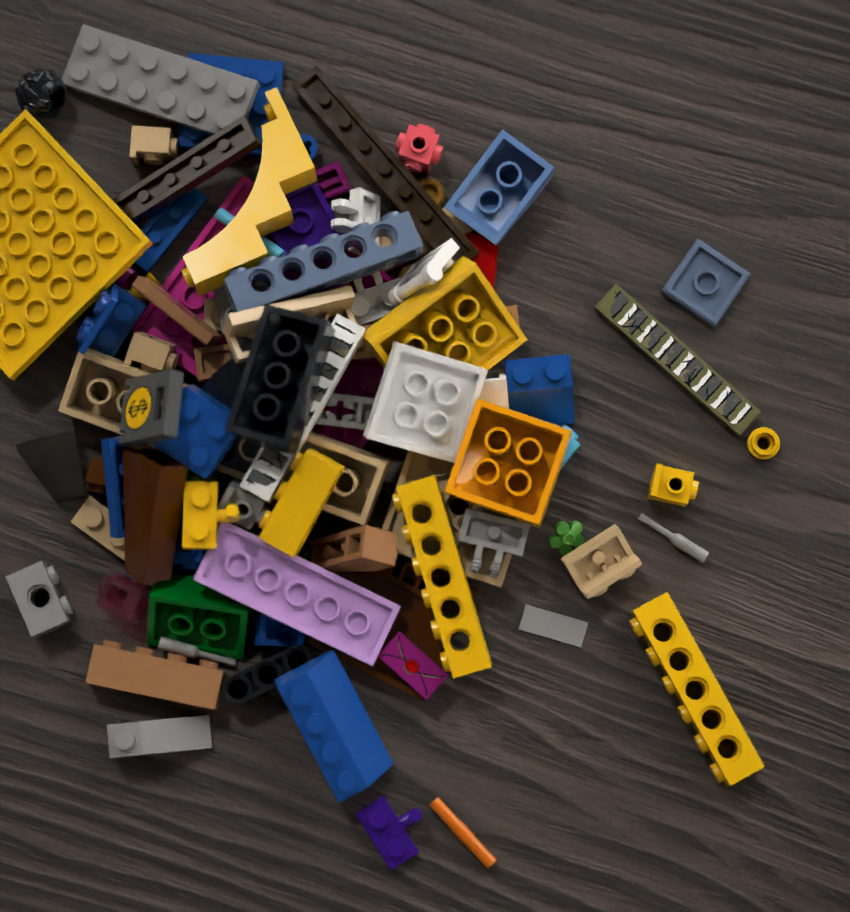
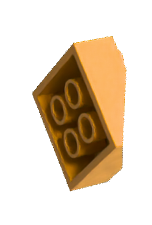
[444,398,572,528]

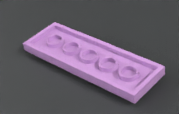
[193,522,401,666]

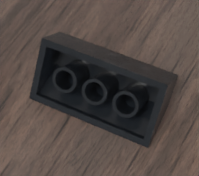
[225,304,335,456]

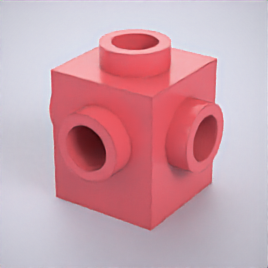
[395,124,443,174]

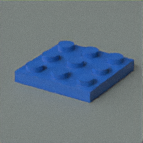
[178,53,284,157]

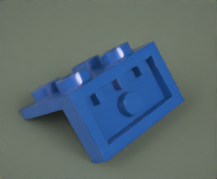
[76,283,146,357]

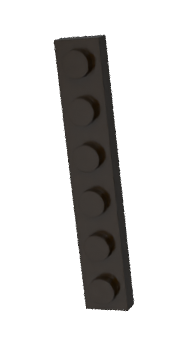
[112,115,261,225]

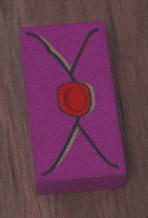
[378,631,449,700]

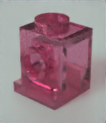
[96,572,152,622]

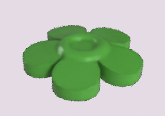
[549,520,584,556]

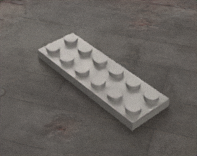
[62,24,260,135]

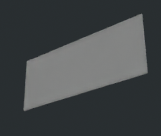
[519,604,588,647]

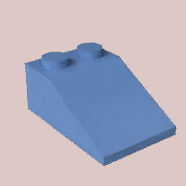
[444,129,555,246]

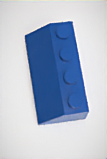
[274,649,394,803]

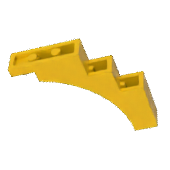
[181,87,318,296]

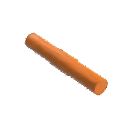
[428,797,497,869]

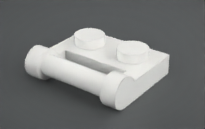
[388,238,460,306]

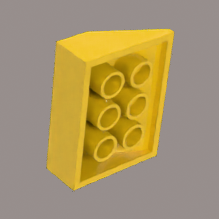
[363,256,527,370]

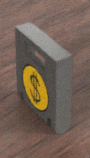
[118,369,184,448]

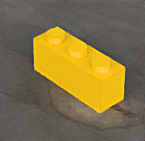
[258,448,345,557]

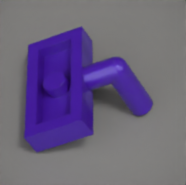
[356,796,422,870]

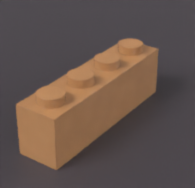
[85,640,226,711]

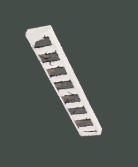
[239,314,367,503]

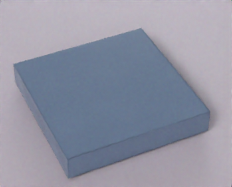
[661,238,751,328]

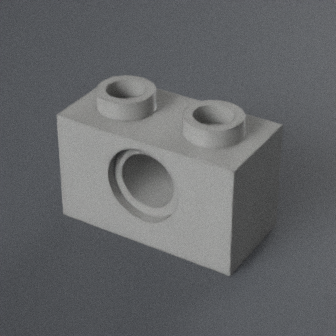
[6,561,74,639]

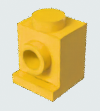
[647,463,699,507]

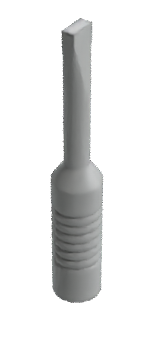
[638,513,709,563]
[157,636,236,667]

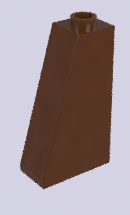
[123,446,188,585]

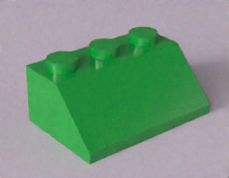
[147,573,252,659]

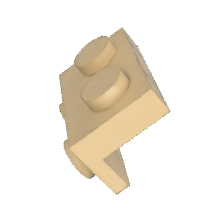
[560,524,642,599]

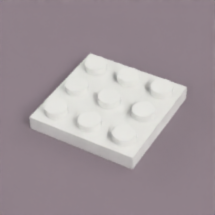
[363,341,488,463]

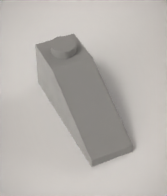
[107,715,213,758]

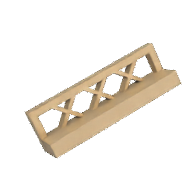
[223,285,357,364]

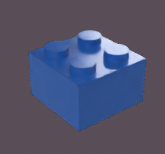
[151,384,238,479]

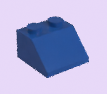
[503,354,574,425]

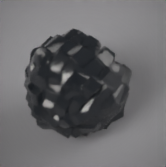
[15,68,67,118]

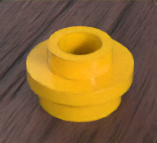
[747,427,780,460]

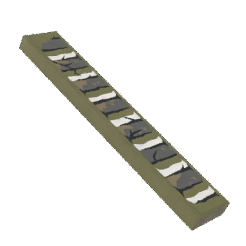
[594,284,761,437]

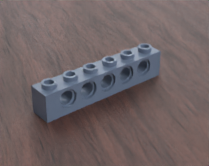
[224,211,423,312]

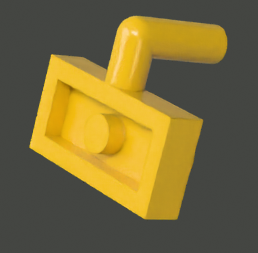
[182,481,241,550]

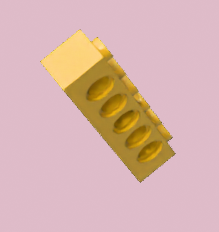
[393,474,492,678]
[629,592,765,786]

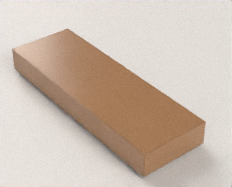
[132,276,223,346]

